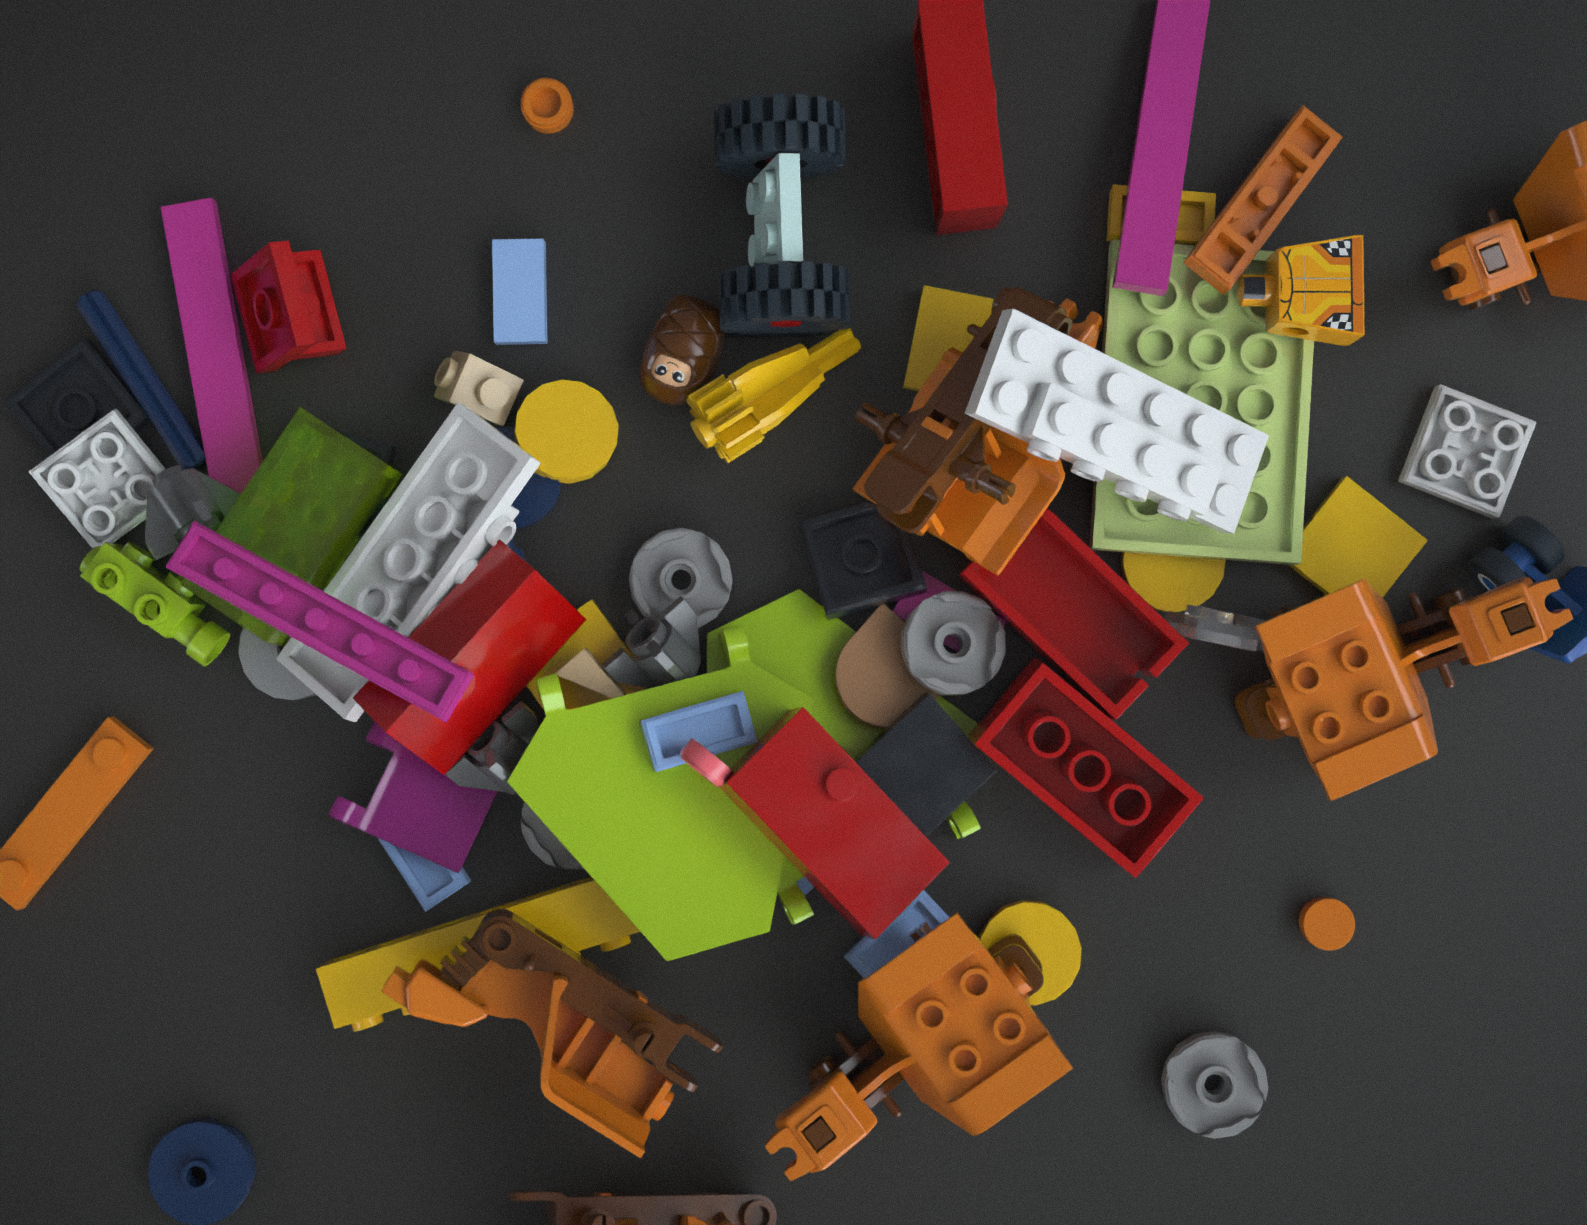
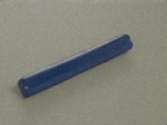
[76,290,206,470]

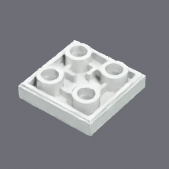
[1398,384,1536,519]
[29,409,165,548]

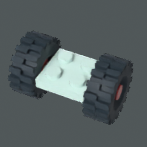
[713,93,852,338]

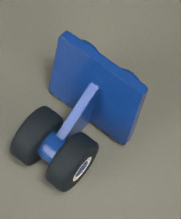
[1468,515,1587,664]

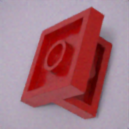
[230,241,347,374]

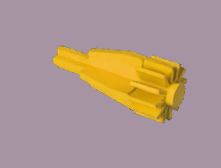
[686,327,861,463]

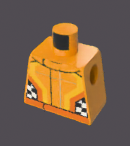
[1237,235,1365,346]

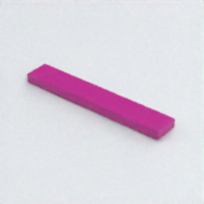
[1112,0,1210,296]
[161,198,270,506]
[166,521,474,723]

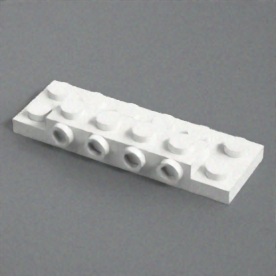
[965,309,1269,534]
[276,402,541,722]

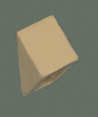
[555,648,627,698]

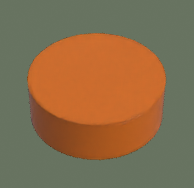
[521,78,574,134]
[1299,896,1355,951]

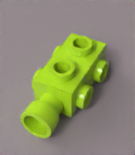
[80,541,230,667]

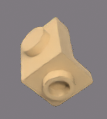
[434,351,524,427]

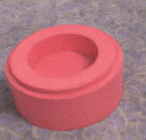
[680,738,733,788]

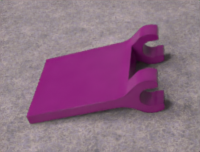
[328,721,497,874]

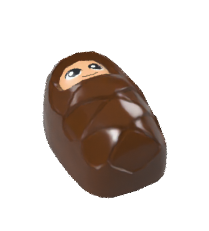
[640,294,726,406]

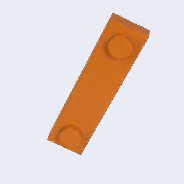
[1183,105,1343,295]
[0,716,154,911]

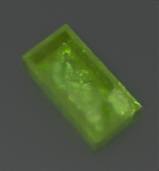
[180,407,402,646]

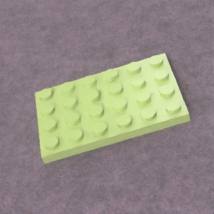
[1089,239,1314,565]

